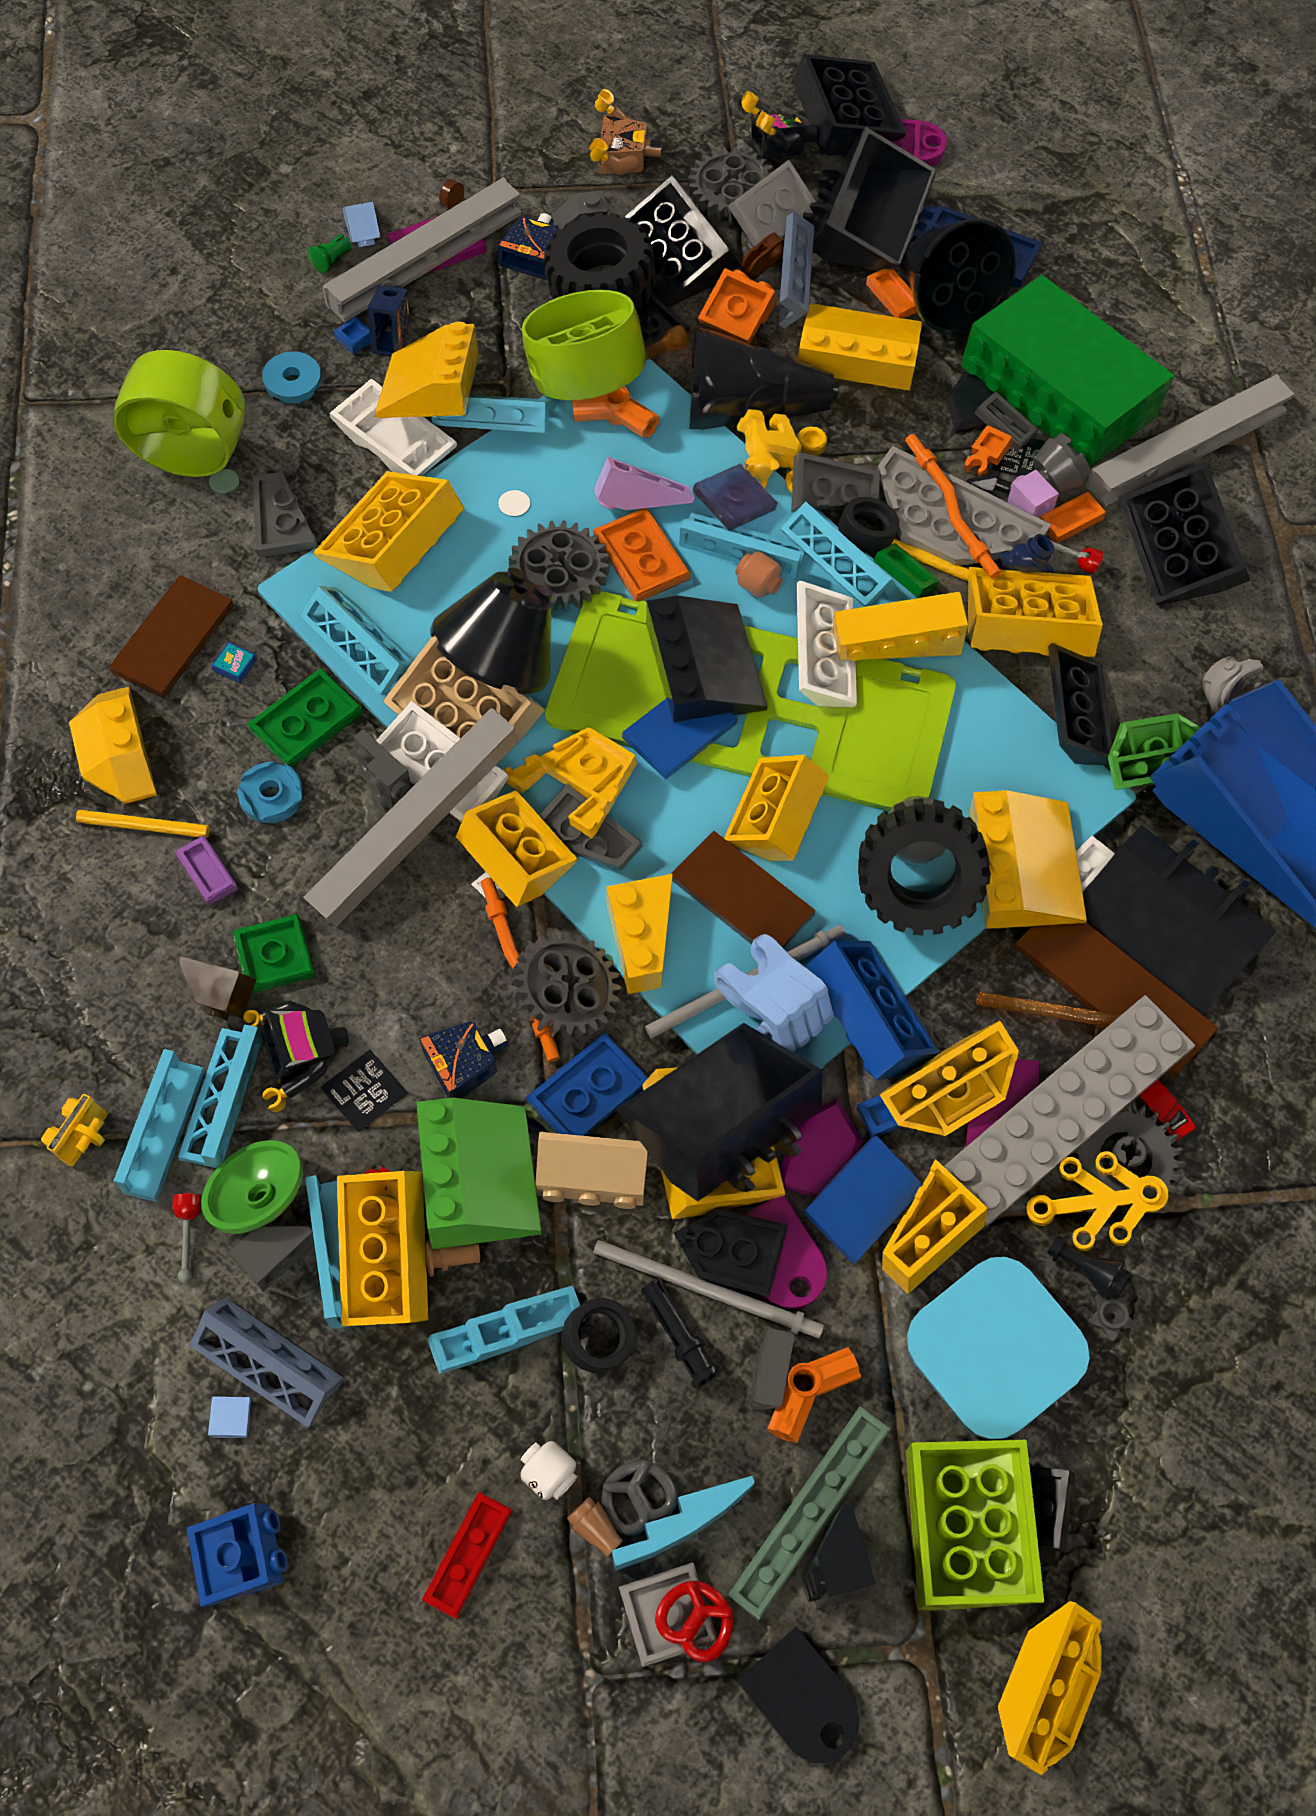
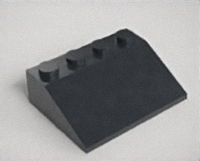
[792,54,906,156]
[622,176,741,307]
[1118,461,1250,605]
[646,595,767,722]

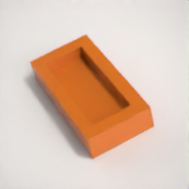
[866,269,918,318]
[1040,492,1106,543]

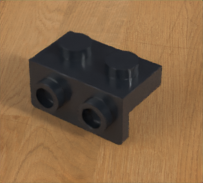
[1029,1463,1075,1552]

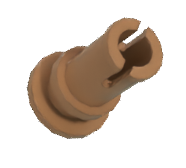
[425,1240,480,1277]

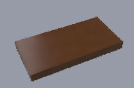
[109,575,234,698]
[671,831,816,948]

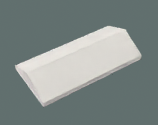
[797,581,857,707]
[376,701,509,822]

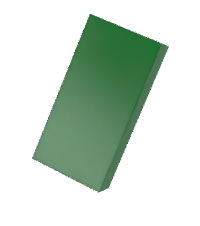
[873,543,940,598]

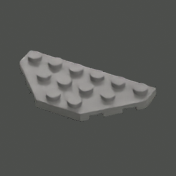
[877,446,1051,566]

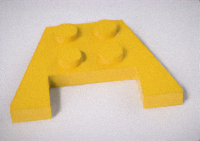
[502,727,637,838]

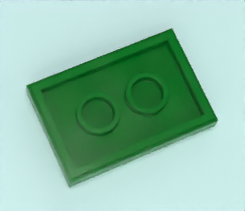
[247,668,363,768]

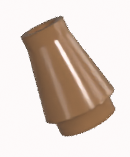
[567,1496,623,1557]

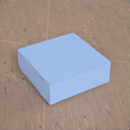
[208,1397,252,1438]

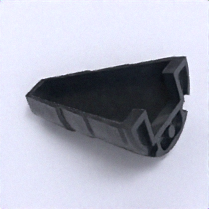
[689,328,839,430]

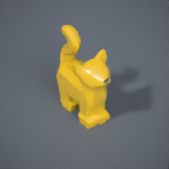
[737,409,801,494]

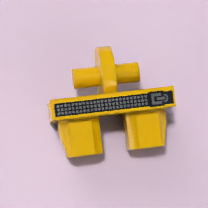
[41,1094,109,1167]

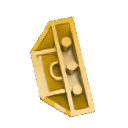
[69,687,157,804]
[879,1021,1019,1136]
[998,1601,1101,1775]

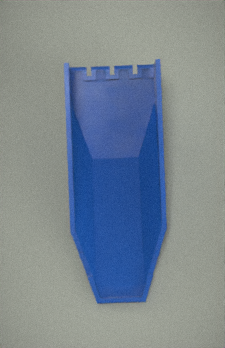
[1150,679,1316,928]

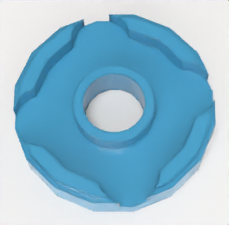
[262,351,322,404]
[237,762,304,823]

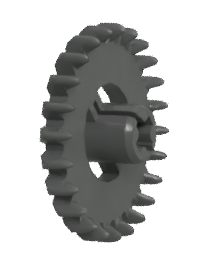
[1068,1103,1185,1214]

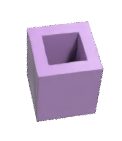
[1007,470,1059,518]

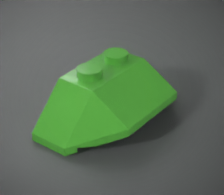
[1108,713,1200,790]

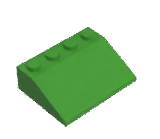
[416,1098,541,1250]

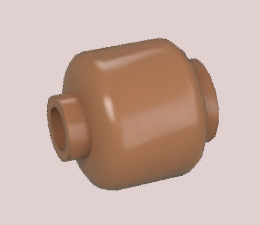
[735,551,783,598]

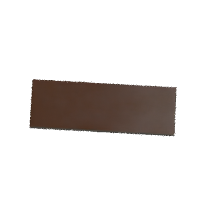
[1014,922,1218,1078]

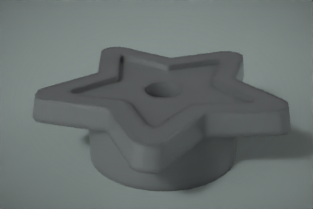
[1088,1294,1136,1341]

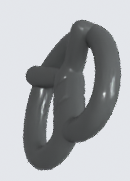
[601,1460,678,1537]

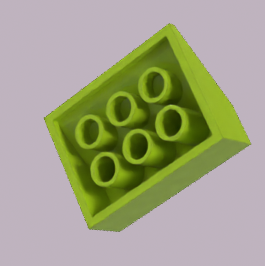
[906,1440,1044,1610]

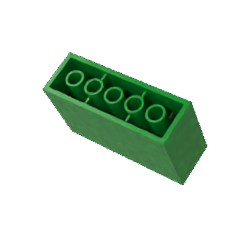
[961,275,1175,468]

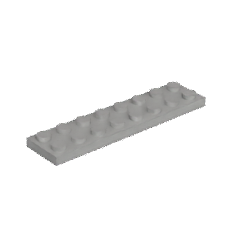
[943,995,1195,1227]

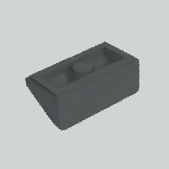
[748,1328,794,1410]

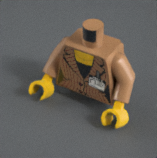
[589,89,662,176]

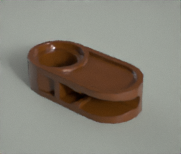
[740,232,784,280]

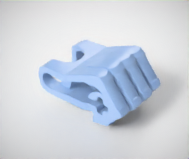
[713,934,834,1052]

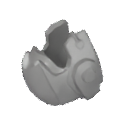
[1202,656,1266,713]

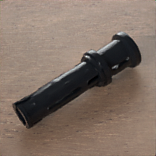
[641,1278,722,1389]

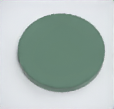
[209,469,240,495]

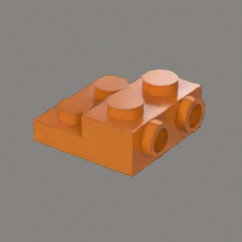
[698,268,777,344]

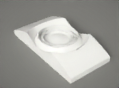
[330,379,457,476]

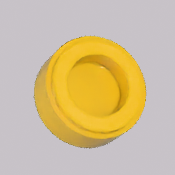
[797,426,827,456]

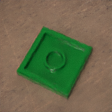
[232,913,315,994]

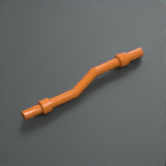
[905,434,1001,579]
[480,877,561,1062]

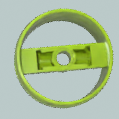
[522,290,645,400]
[113,350,246,477]

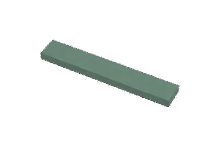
[727,1406,891,1621]

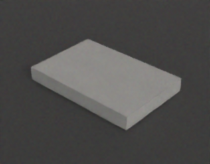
[728,160,816,246]

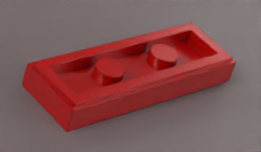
[422,1492,513,1620]

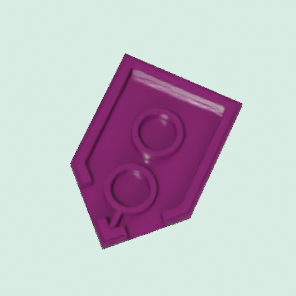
[780,1098,863,1197]

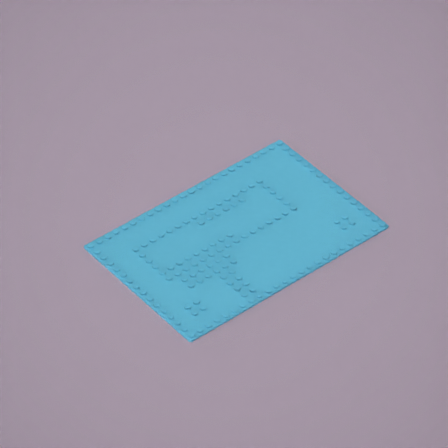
[257,355,1136,1069]

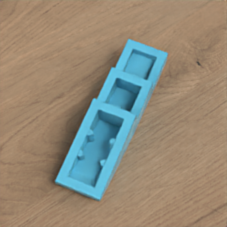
[428,1285,585,1374]
[612,1476,754,1571]

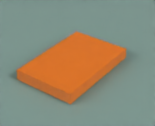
[593,508,690,602]

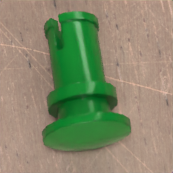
[307,234,351,274]

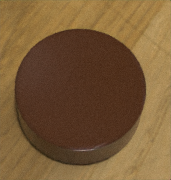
[439,179,464,210]

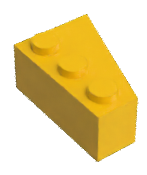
[606,874,673,994]
[882,1159,988,1294]

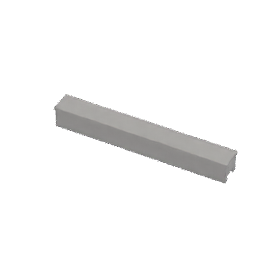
[322,177,521,323]
[1085,374,1295,507]
[303,707,519,927]

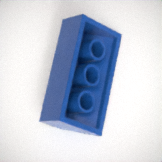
[806,941,940,1080]

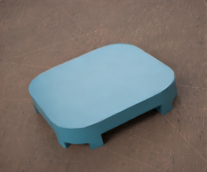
[907,1257,1090,1441]

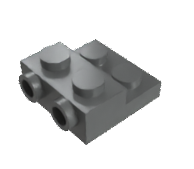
[353,729,411,812]

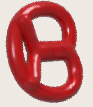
[655,1581,734,1663]

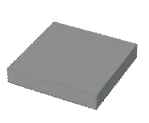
[619,1563,717,1668]

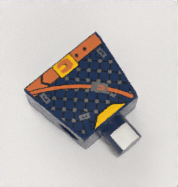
[498,213,558,280]
[368,285,410,356]
[419,1021,509,1099]

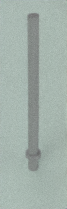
[645,925,846,1038]
[593,1240,824,1339]

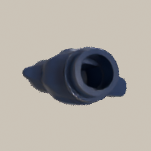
[999,534,1054,573]

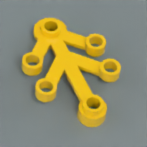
[1026,1151,1168,1251]

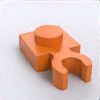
[965,425,1013,477]

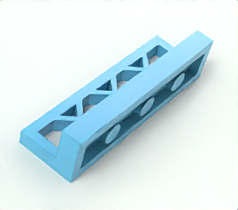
[432,395,556,433]
[780,502,897,607]
[679,512,805,580]
[300,586,413,695]
[178,1024,263,1168]
[113,1049,205,1202]
[305,1175,346,1329]

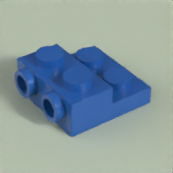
[187,1503,288,1607]

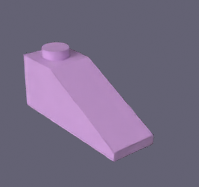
[594,456,695,510]

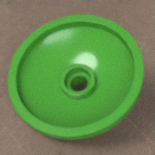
[201,1140,303,1234]

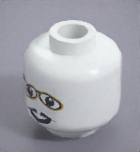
[520,1441,578,1500]

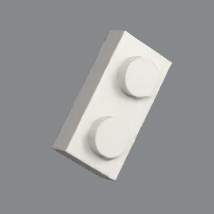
[1076,836,1115,893]

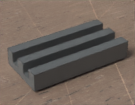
[974,391,1039,452]

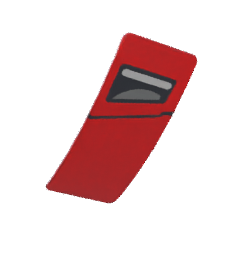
[1139,1080,1195,1141]

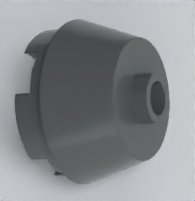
[1033,433,1091,494]

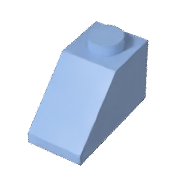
[342,202,380,247]

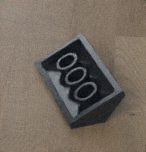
[1048,643,1113,765]

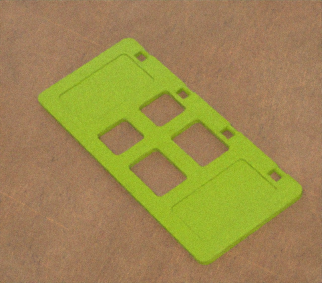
[545,591,956,811]

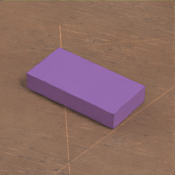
[174,835,238,906]

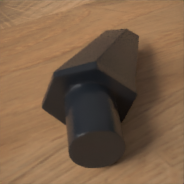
[966,472,1012,494]

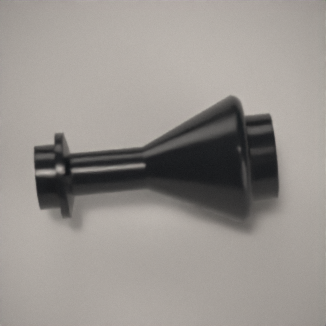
[1047,1235,1131,1299]

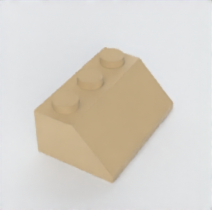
[535,1132,648,1209]

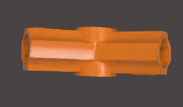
[572,386,660,438]
[767,1347,861,1444]

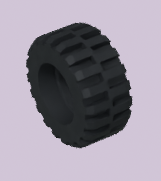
[544,213,656,311]
[858,798,991,936]

